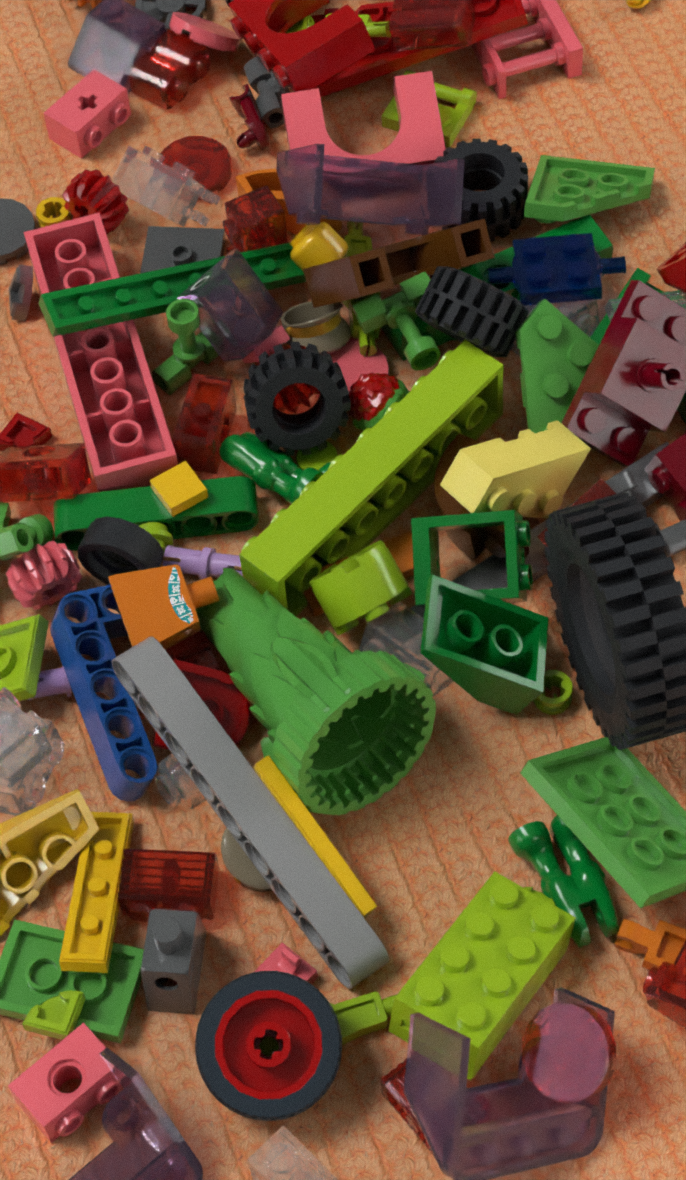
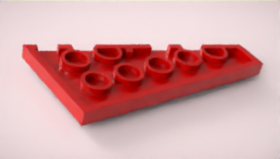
[311,0,529,98]

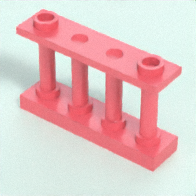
[470,0,583,99]

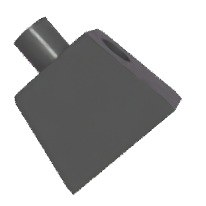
[141,909,207,1014]

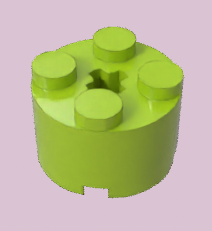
[308,540,413,635]

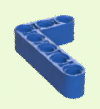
[50,585,158,802]

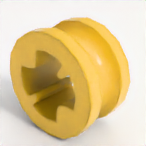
[36,197,72,228]

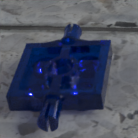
[488,233,626,306]

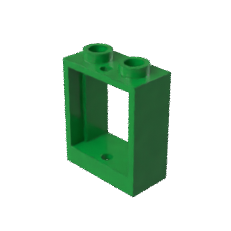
[411,510,533,609]

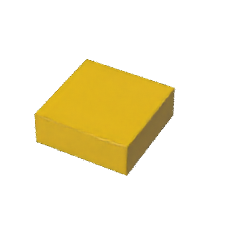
[150,461,208,517]

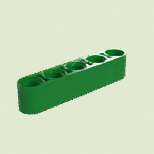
[53,476,259,551]

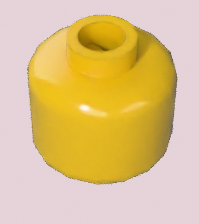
[289,221,348,272]

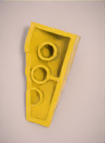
[0,789,100,936]

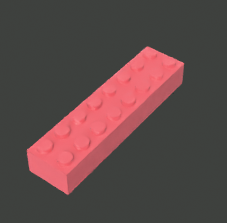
[24,213,178,492]

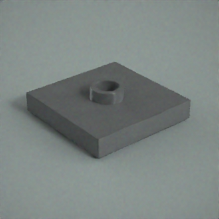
[140,226,226,273]

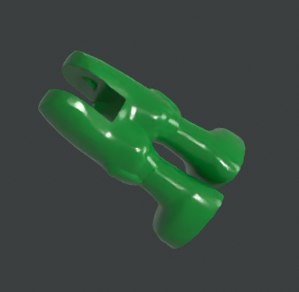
[220,432,331,504]
[508,815,620,948]

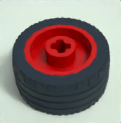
[195,971,342,1121]

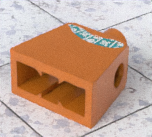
[108,564,219,650]

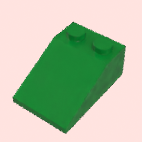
[420,574,548,715]

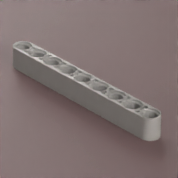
[112,636,389,989]

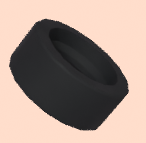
[78,517,163,585]

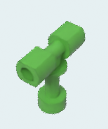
[352,272,441,370]
[152,299,229,395]
[0,514,53,561]

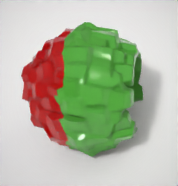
[348,372,410,431]

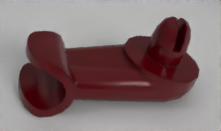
[229,84,270,150]

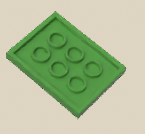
[520,737,686,908]

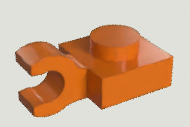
[614,919,686,984]

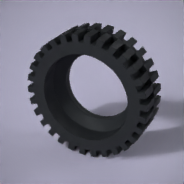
[545,492,686,750]

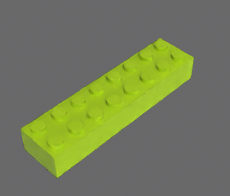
[239,340,504,616]

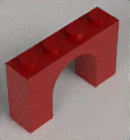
[228,0,376,92]

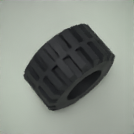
[431,139,528,242]
[415,266,529,357]
[243,342,351,456]

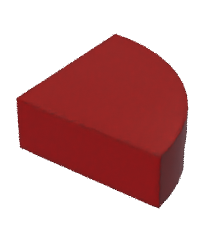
[0,412,52,453]

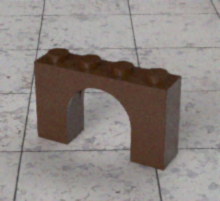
[303,219,495,308]

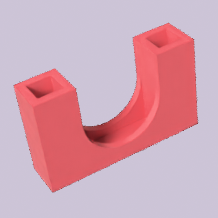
[281,71,446,190]

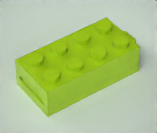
[388,871,576,1081]

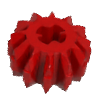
[62,169,129,235]

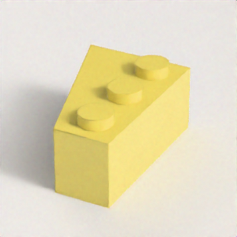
[440,420,591,518]

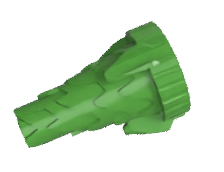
[195,568,436,816]

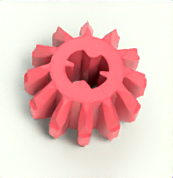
[6,541,82,610]

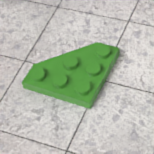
[524,155,655,223]
[515,299,599,433]

